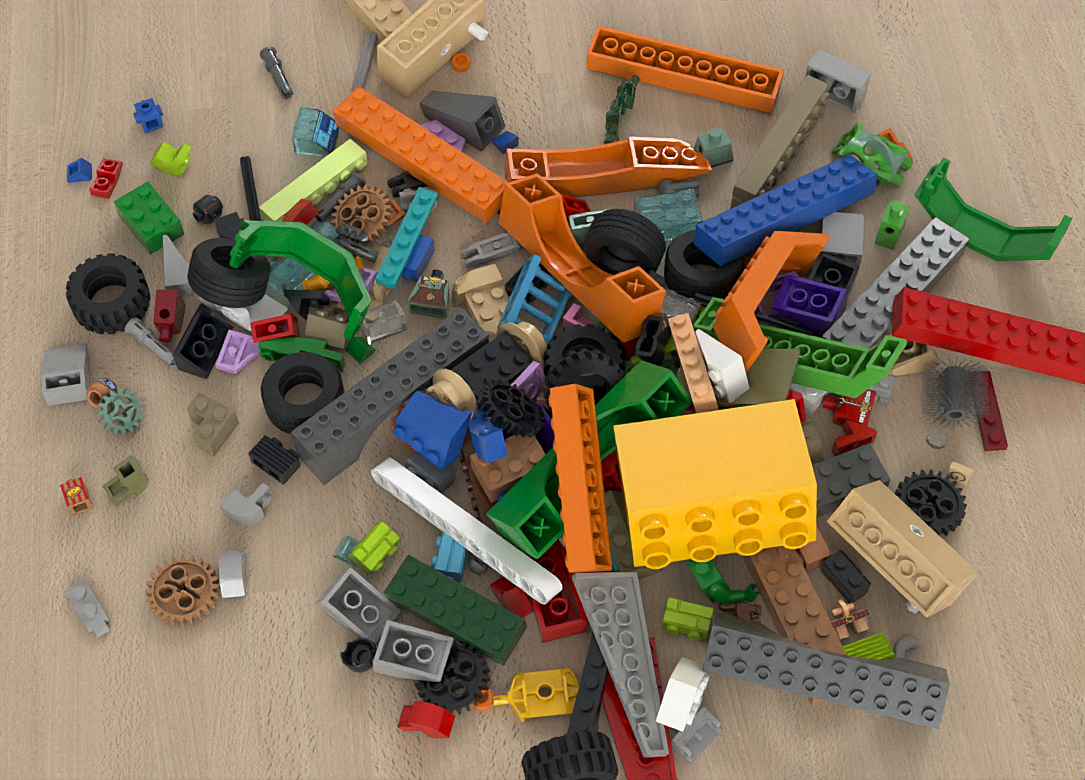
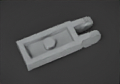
[460,232,520,268]

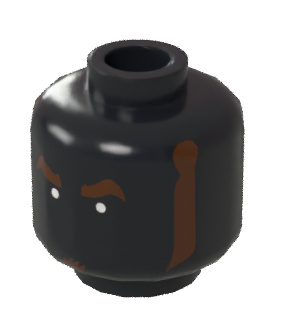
[192,195,223,225]

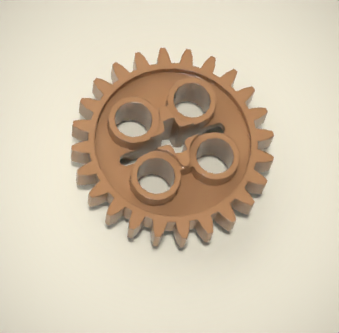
[331,184,394,246]
[145,555,221,627]

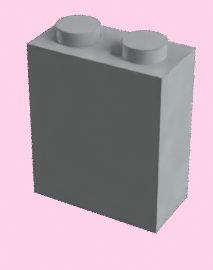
[820,212,864,266]

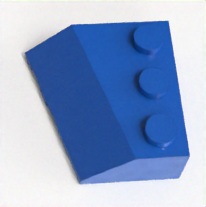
[393,391,472,470]

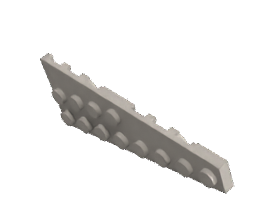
[572,572,669,757]

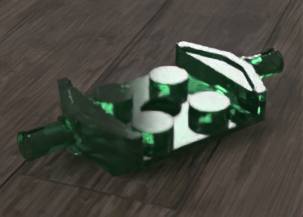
[604,75,640,144]

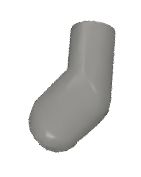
[894,634,920,659]

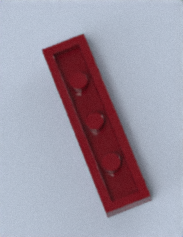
[970,371,1008,452]

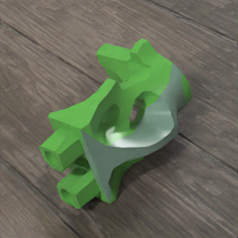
[831,122,913,187]

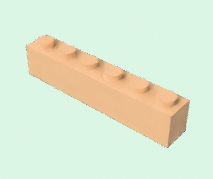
[668,313,719,414]

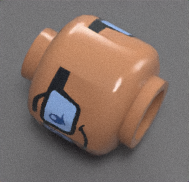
[86,378,118,409]

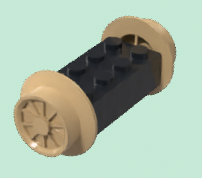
[427,322,547,422]

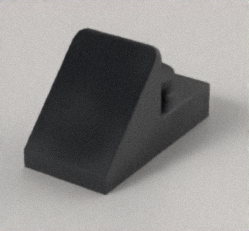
[283,289,330,320]

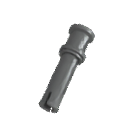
[260,46,294,99]
[315,172,366,223]

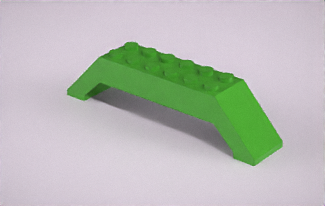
[693,297,907,398]

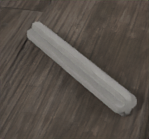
[351,32,377,92]

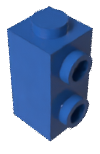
[401,235,435,282]

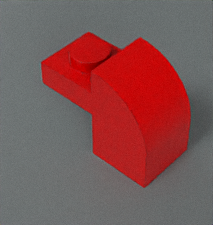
[397,701,455,738]

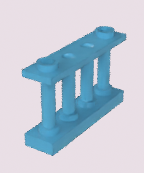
[497,254,572,345]

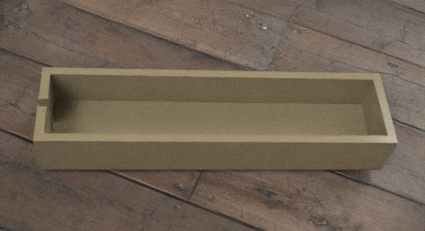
[730,75,829,209]

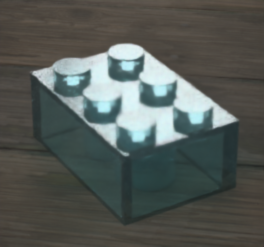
[634,188,703,241]

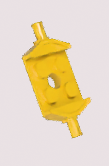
[493,668,580,722]

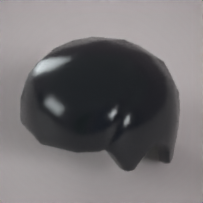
[340,638,377,673]

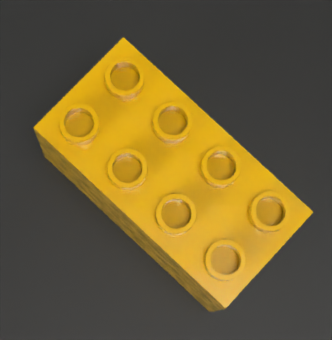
[613,399,817,569]

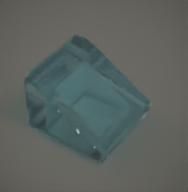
[333,535,359,566]

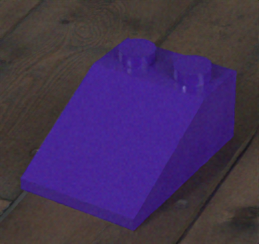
[771,274,847,335]

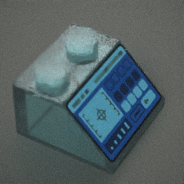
[292,107,340,156]

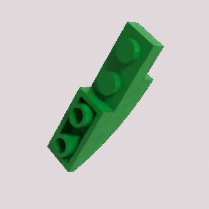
[258,337,345,371]

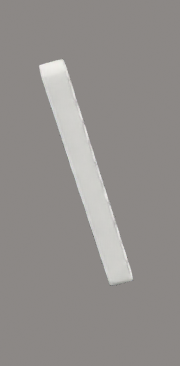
[371,457,562,604]

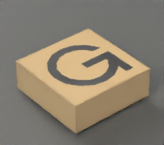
[946,461,973,485]

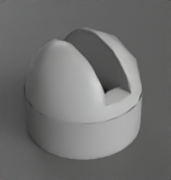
[470,556,488,575]

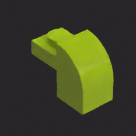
[149,142,191,176]

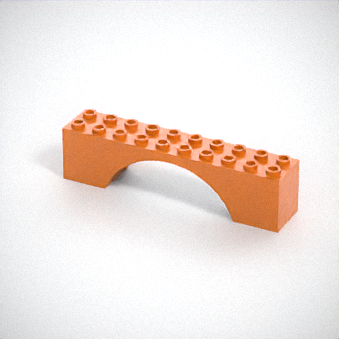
[498,173,666,343]

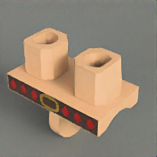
[830,599,870,640]

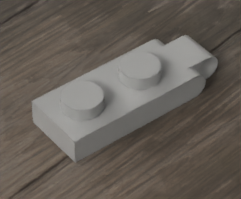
[65,579,110,638]

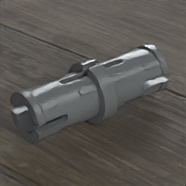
[337,236,379,263]

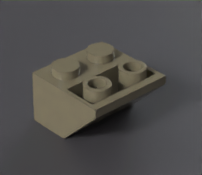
[304,305,350,349]

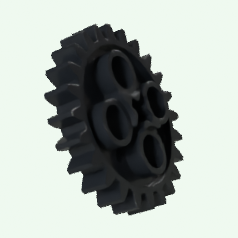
[477,379,546,438]
[895,469,967,536]
[415,641,491,715]

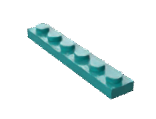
[375,187,438,289]

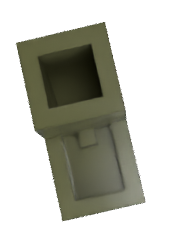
[102,455,148,505]

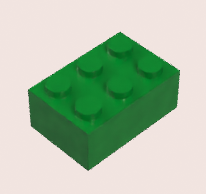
[113,181,184,255]

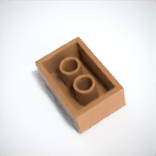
[470,434,545,503]

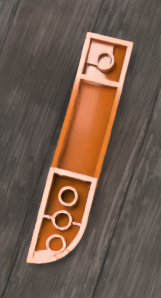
[505,137,712,196]

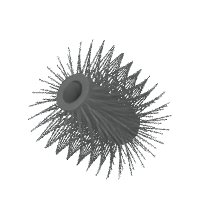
[922,357,989,429]

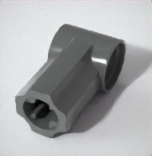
[657,179,699,206]

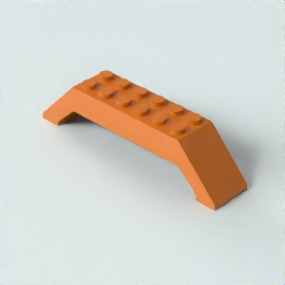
[713,231,830,373]

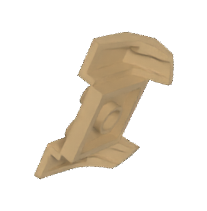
[452,264,525,342]

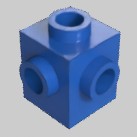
[133,98,163,133]

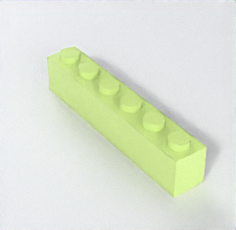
[259,139,368,222]

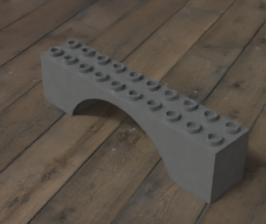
[291,307,489,485]
[703,612,950,729]

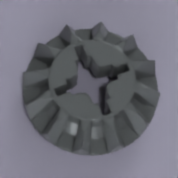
[336,224,369,242]

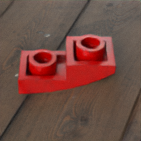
[89,158,123,198]

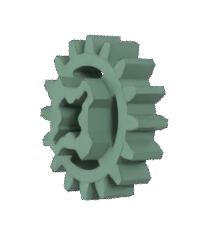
[96,388,145,435]

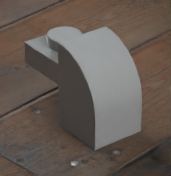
[220,482,272,526]
[219,550,247,598]

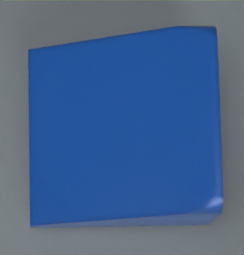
[491,131,519,154]
[67,158,92,183]

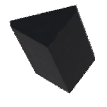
[173,303,234,379]

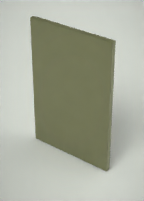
[676,349,800,407]

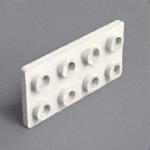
[199,295,288,333]

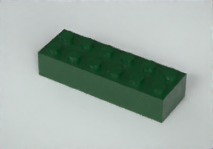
[384,554,528,666]

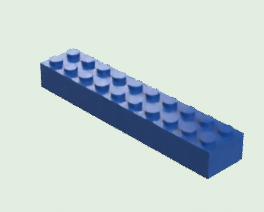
[694,154,878,266]

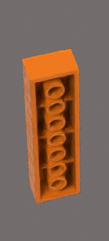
[549,384,612,573]

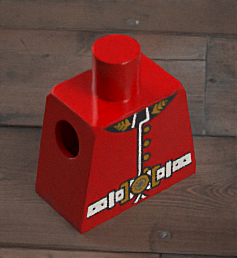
[822,390,876,427]

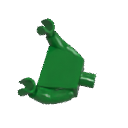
[687,559,760,605]

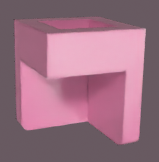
[563,303,594,329]

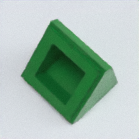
[346,337,376,364]

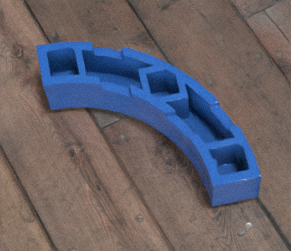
[469,409,508,463]

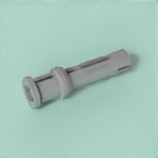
[125,317,176,368]

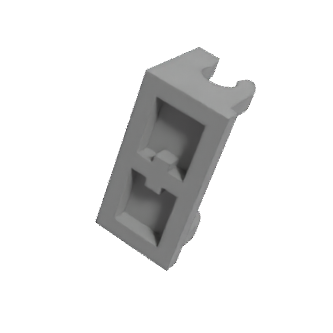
[671,707,722,764]

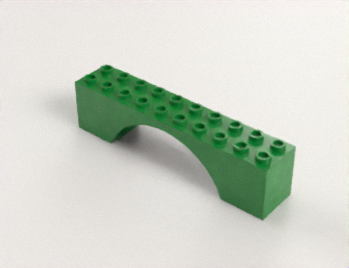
[486,360,693,560]

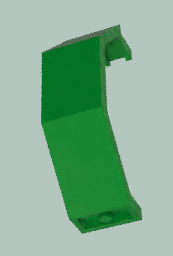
[914,157,1072,261]
[229,220,372,340]

